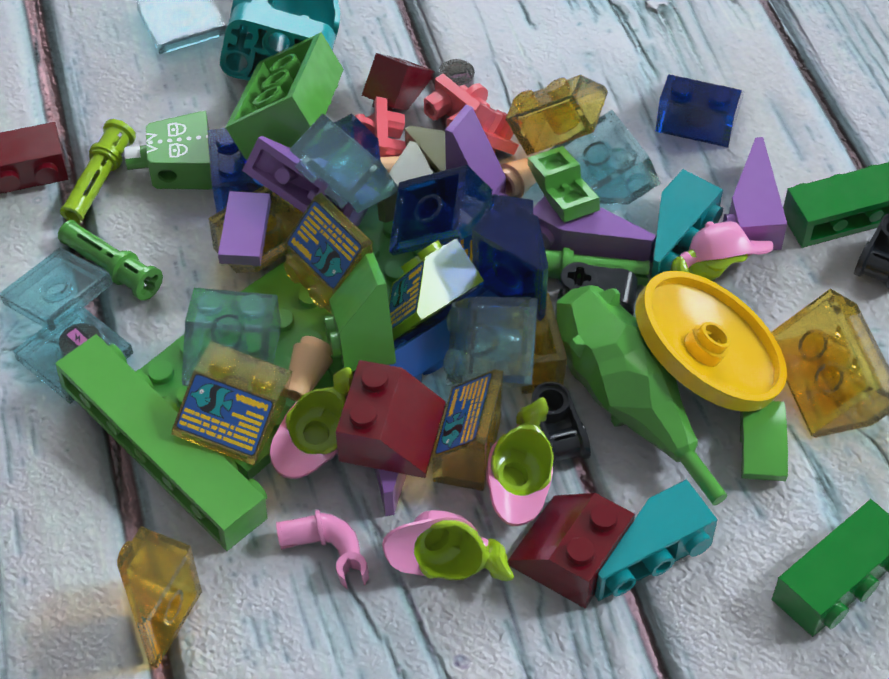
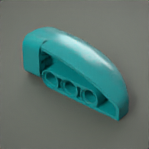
[220,0,341,81]

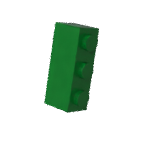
[783,162,889,248]
[771,499,889,637]

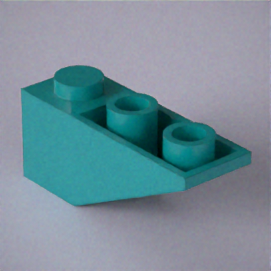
[651,169,723,279]
[595,479,718,601]

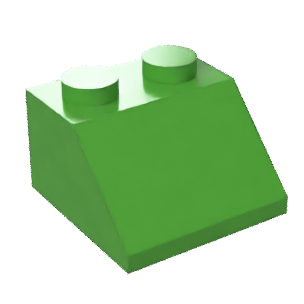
[324,253,396,371]

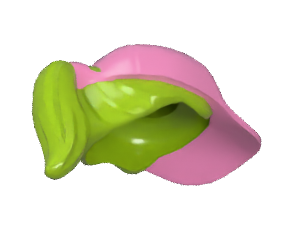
[671,221,773,281]
[270,367,353,479]
[486,397,554,526]
[382,510,514,581]

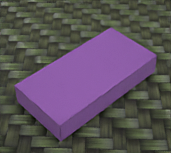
[218,191,271,266]

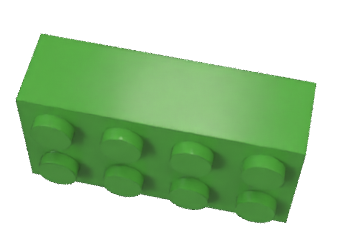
[225,32,344,160]

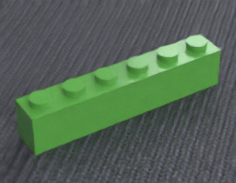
[55,334,268,551]

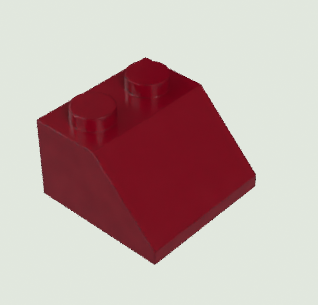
[336,360,446,478]
[508,493,635,609]

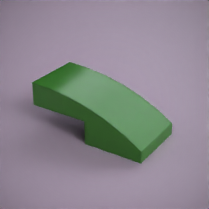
[527,146,600,223]
[740,401,788,481]

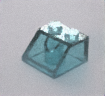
[550,110,661,205]
[290,113,399,213]
[182,288,281,393]
[444,297,538,392]

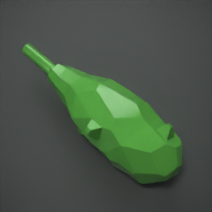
[553,285,727,506]

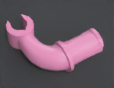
[276,509,369,589]

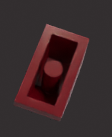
[362,53,435,112]

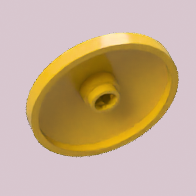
[635,271,787,412]

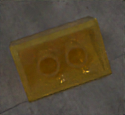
[771,289,889,438]

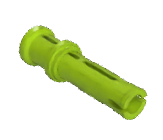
[60,119,136,224]

